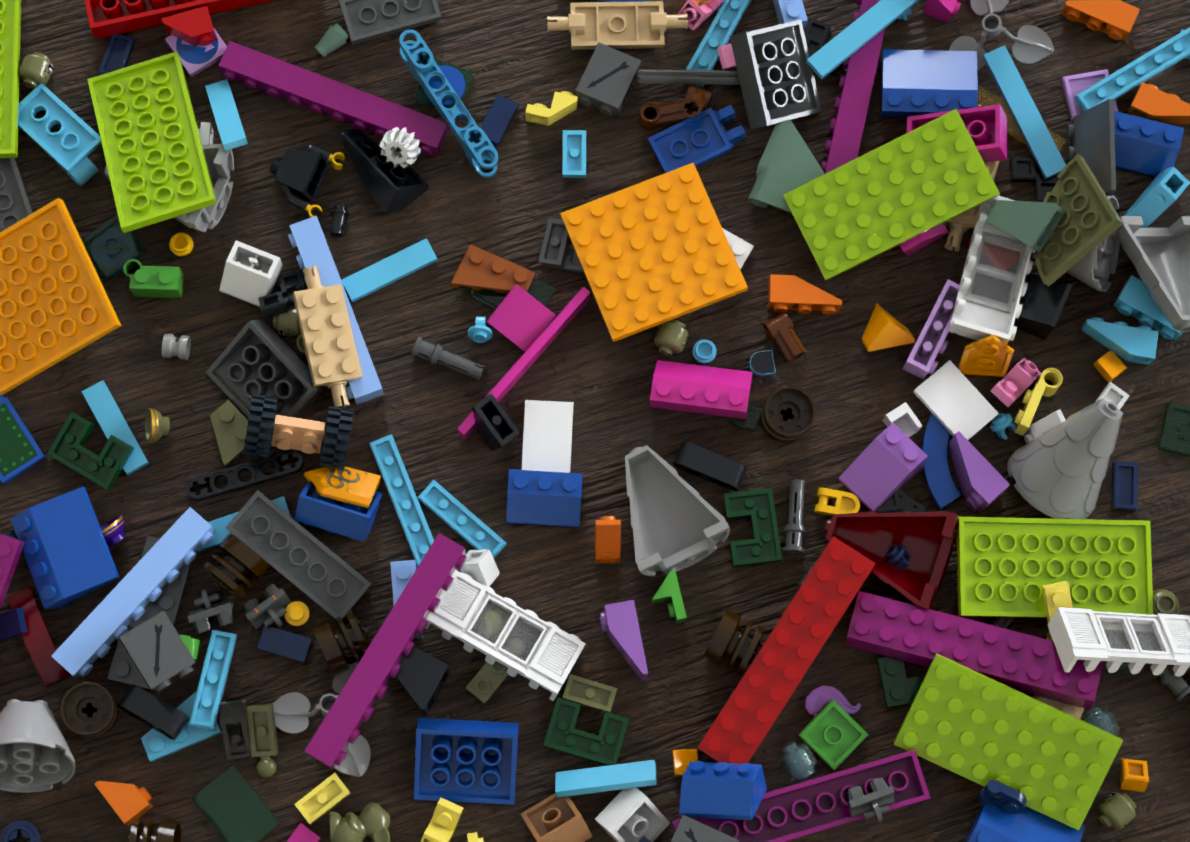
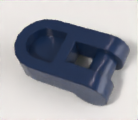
[978,779,1027,814]

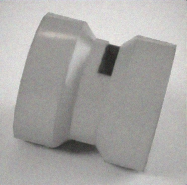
[162,333,191,360]

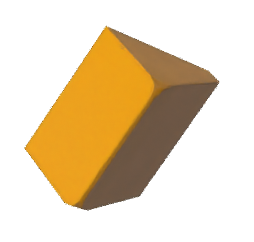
[1093,350,1127,383]
[672,749,698,777]
[1120,758,1149,792]

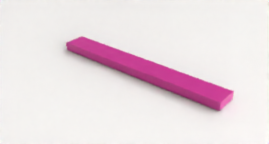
[458,287,591,440]

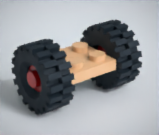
[243,394,353,470]

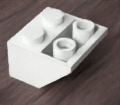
[219,240,283,308]

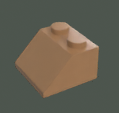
[520,793,593,842]

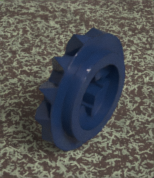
[0,820,41,842]

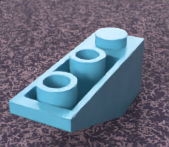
[1124,167,1190,228]
[1113,275,1183,340]
[1081,317,1159,365]

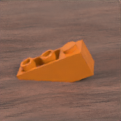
[1061,0,1140,41]
[1126,82,1190,124]
[768,274,842,315]
[594,516,621,564]

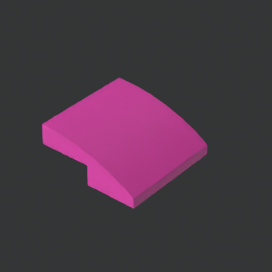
[487,284,556,352]

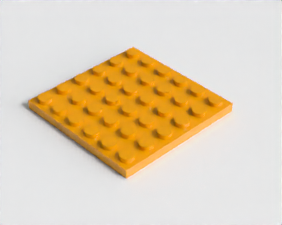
[560,163,748,342]
[0,198,121,396]

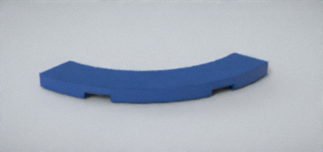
[922,413,961,510]

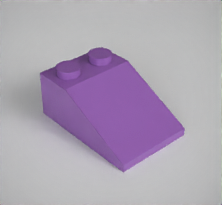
[838,423,928,512]
[948,431,1010,514]
[600,600,648,681]

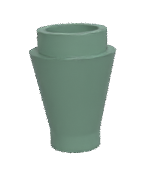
[315,23,349,57]

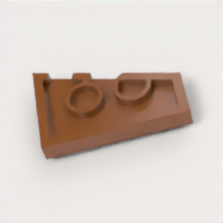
[450,244,536,294]

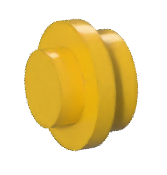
[169,233,194,256]
[285,601,310,626]

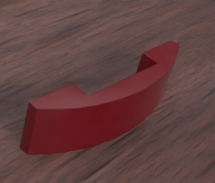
[8,586,69,687]

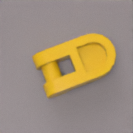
[814,488,860,516]

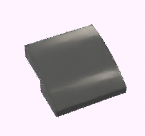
[538,218,584,274]

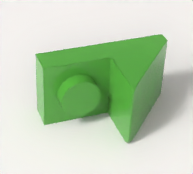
[651,570,687,624]

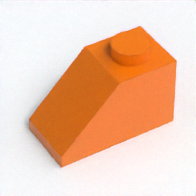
[94,781,153,826]

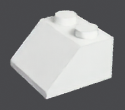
[595,788,670,842]

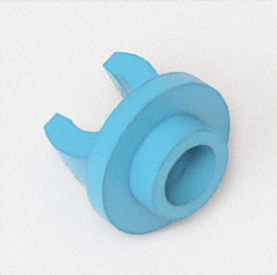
[468,317,492,343]
[990,413,1016,440]

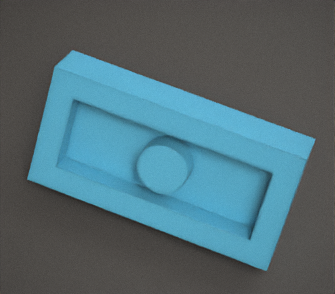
[562,130,586,178]

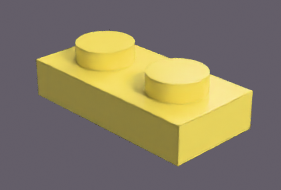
[294,773,351,825]

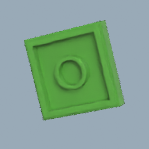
[798,699,869,771]

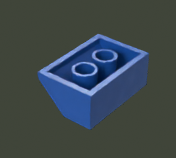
[1114,111,1184,178]
[506,469,583,528]
[294,481,383,542]
[679,761,767,820]

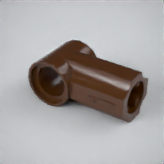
[681,84,713,118]
[639,99,687,130]
[763,312,806,363]

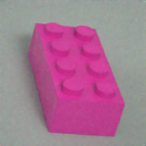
[907,104,1007,163]

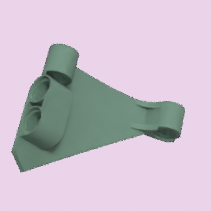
[748,119,825,213]

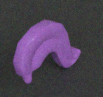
[805,685,861,717]

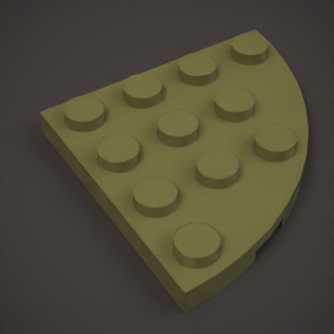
[1035,154,1124,286]

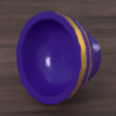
[100,515,126,547]

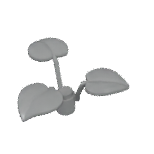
[949,0,1054,71]
[272,662,371,777]

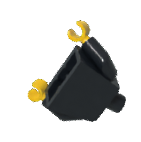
[270,145,345,218]

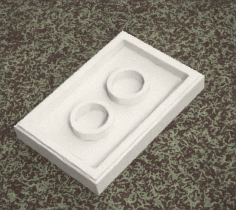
[913,360,999,440]
[521,400,574,473]

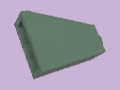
[986,200,1066,252]

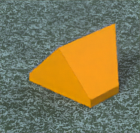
[862,303,915,352]

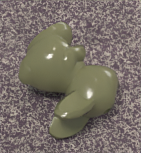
[330,802,390,842]

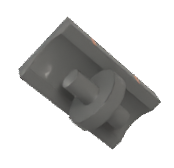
[244,584,292,630]
[187,589,233,633]
[848,778,895,823]

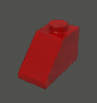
[161,6,217,46]

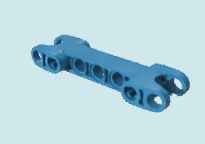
[399,30,498,178]

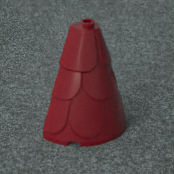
[824,511,959,609]

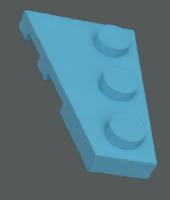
[141,691,222,762]

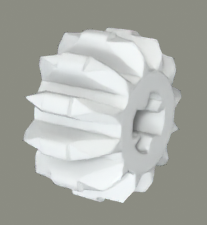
[379,127,421,168]

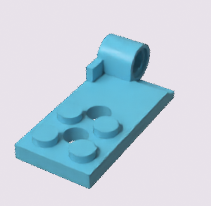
[18,84,102,187]

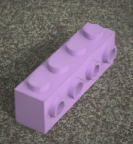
[903,279,959,380]

